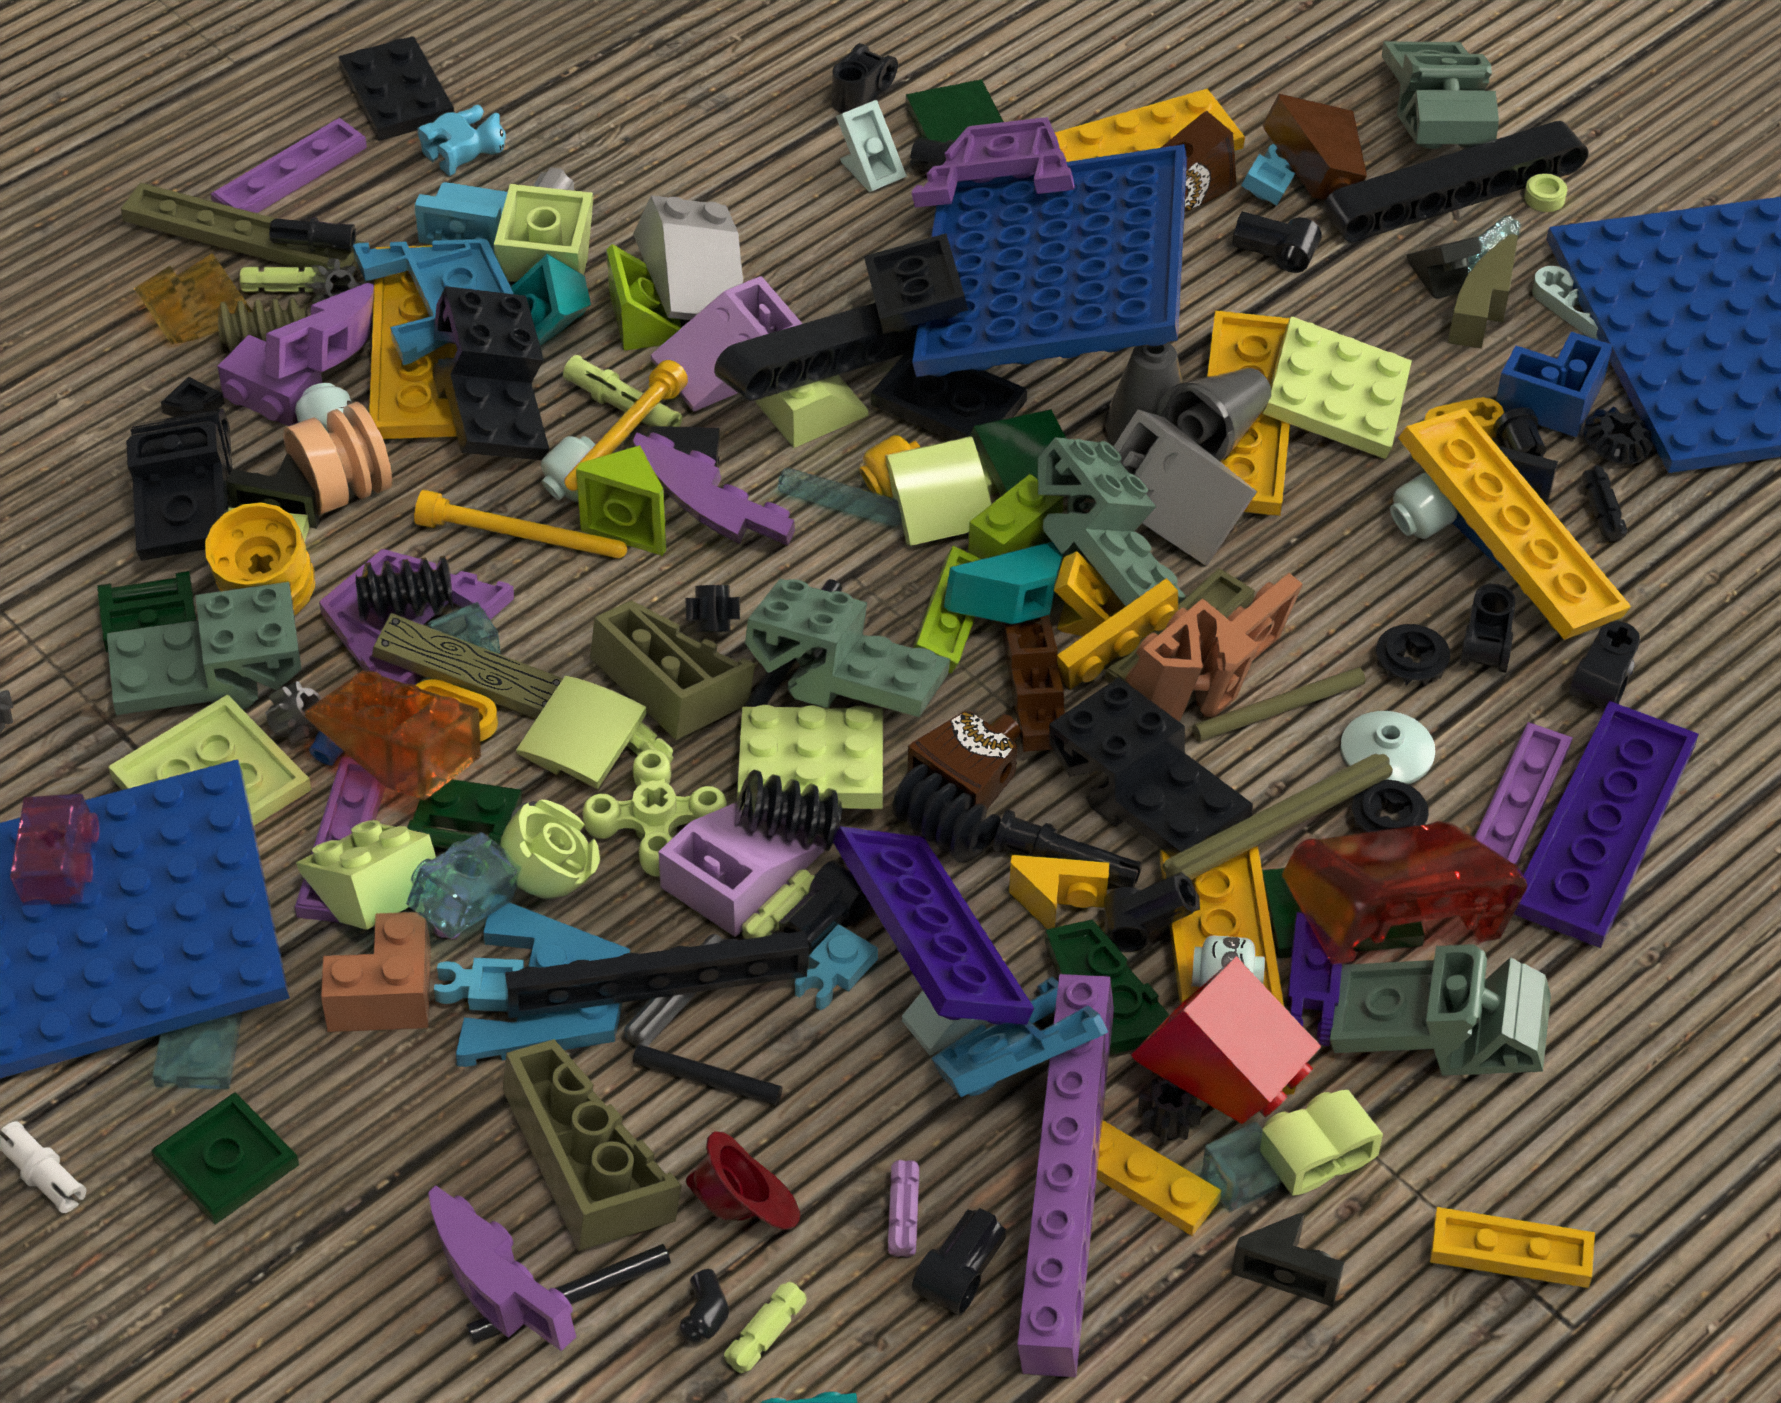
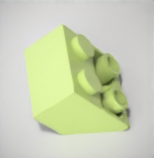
[296,820,445,930]

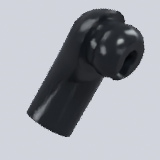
[679,1269,729,1344]

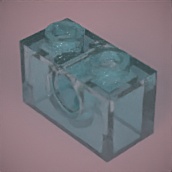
[406,832,521,938]

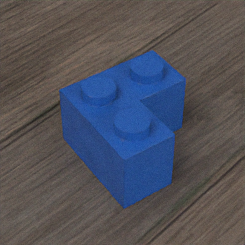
[1496,332,1612,437]

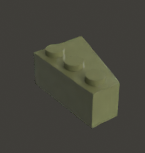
[590,600,755,740]

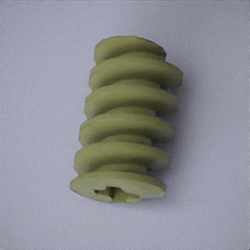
[218,297,308,353]

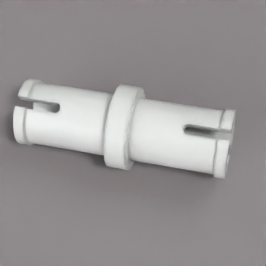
[0,1121,86,1213]

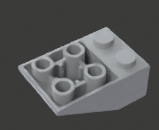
[1113,409,1257,565]

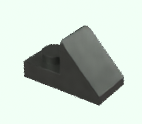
[1406,237,1482,299]
[226,454,320,529]
[1231,1213,1344,1307]

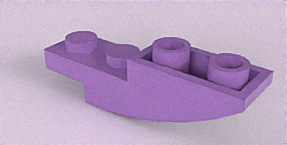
[265,283,374,379]
[633,433,795,546]
[428,1186,576,1351]

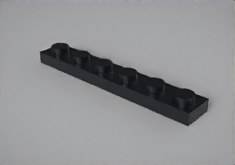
[505,931,809,1018]

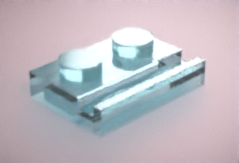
[153,1012,243,1089]

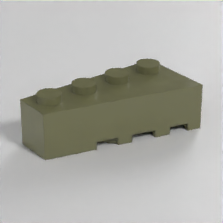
[503,1039,682,1251]

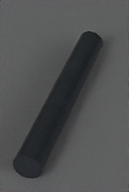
[633,1044,783,1106]

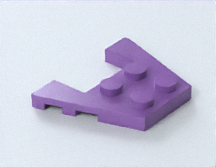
[912,117,1075,208]
[319,549,514,705]

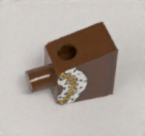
[1160,111,1237,211]
[907,711,1021,810]

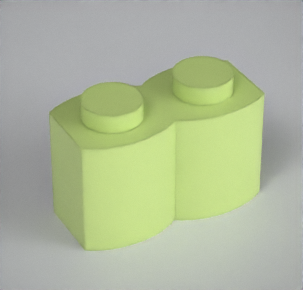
[1259,1090,1383,1196]

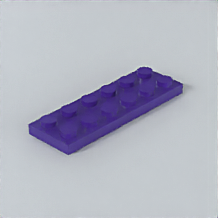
[1508,701,1699,948]
[833,826,1035,1025]

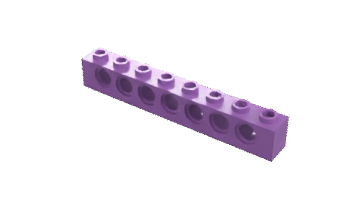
[1017,974,1114,1377]

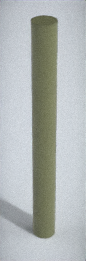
[1192,667,1366,742]

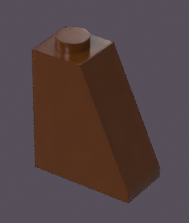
[1263,94,1367,200]

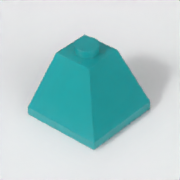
[511,254,591,346]

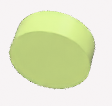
[1524,174,1567,212]

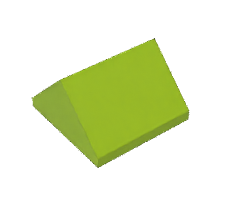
[606,244,686,351]
[576,445,666,556]

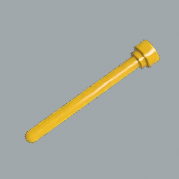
[564,360,688,491]
[414,489,627,558]

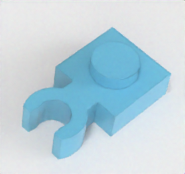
[1241,144,1295,205]
[795,924,878,1010]
[434,958,524,1012]

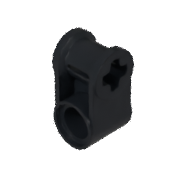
[831,43,898,113]
[1460,583,1516,673]
[1569,621,1640,709]

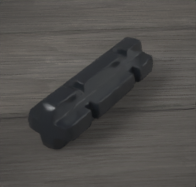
[1581,466,1628,542]

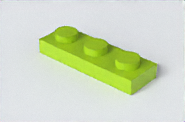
[913,546,981,674]

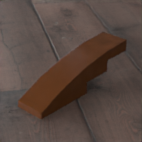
[1001,615,1065,752]

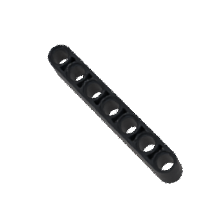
[1323,121,1589,242]
[714,302,918,401]

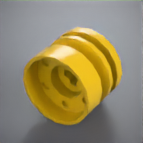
[205,502,315,616]

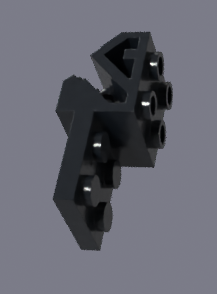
[432,286,550,460]
[126,408,233,561]
[1049,677,1253,857]

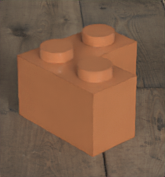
[321,912,431,1032]

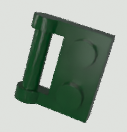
[97,571,197,652]
[407,775,522,862]

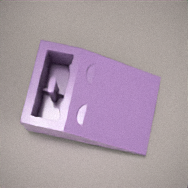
[651,276,802,412]
[658,802,825,937]

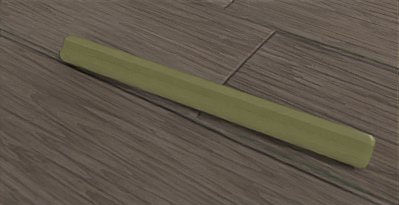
[1163,754,1393,880]

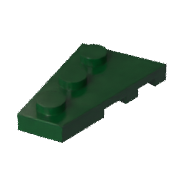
[1045,919,1170,1055]

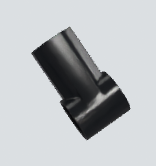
[1232,211,1322,273]
[779,860,870,953]
[1104,872,1200,953]
[912,1208,1006,1316]

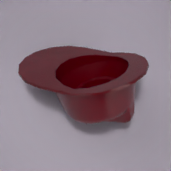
[686,1131,800,1230]

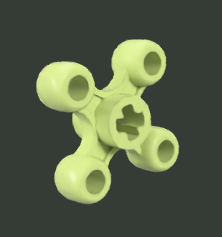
[582,749,727,877]

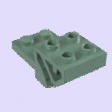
[1382,41,1499,149]
[1038,438,1186,606]
[745,578,950,717]
[107,582,302,715]
[1330,944,1551,1076]

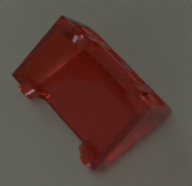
[1282,821,1528,965]

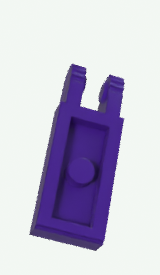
[1286,912,1346,1046]

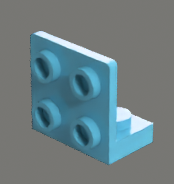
[415,182,508,254]

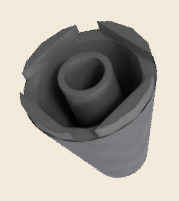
[1105,342,1183,446]
[1156,368,1271,462]

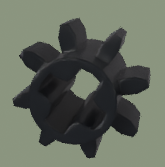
[685,585,740,632]
[1137,1079,1202,1143]

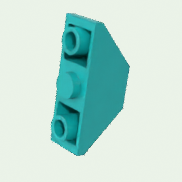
[944,542,1064,624]

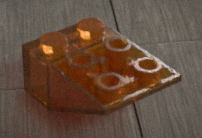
[305,670,481,800]

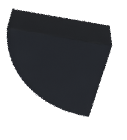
[161,377,225,417]

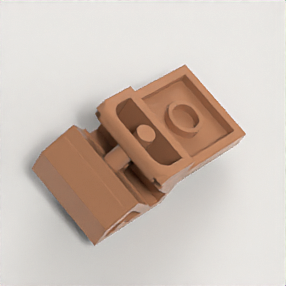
[1126,573,1303,721]

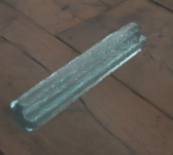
[778,467,902,527]

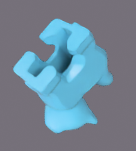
[417,105,506,176]

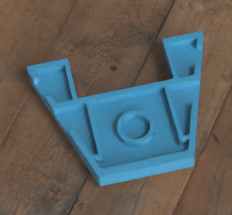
[353,239,514,365]
[456,898,630,1067]
[931,977,1108,1097]

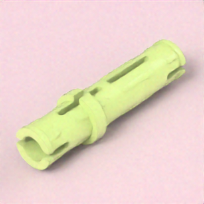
[563,355,682,427]

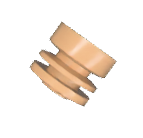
[283,401,392,515]

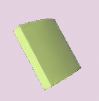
[885,436,991,546]
[516,676,646,790]

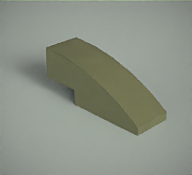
[1448,234,1518,349]

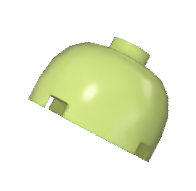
[500,800,600,899]

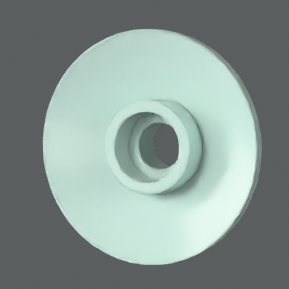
[1340,711,1435,784]

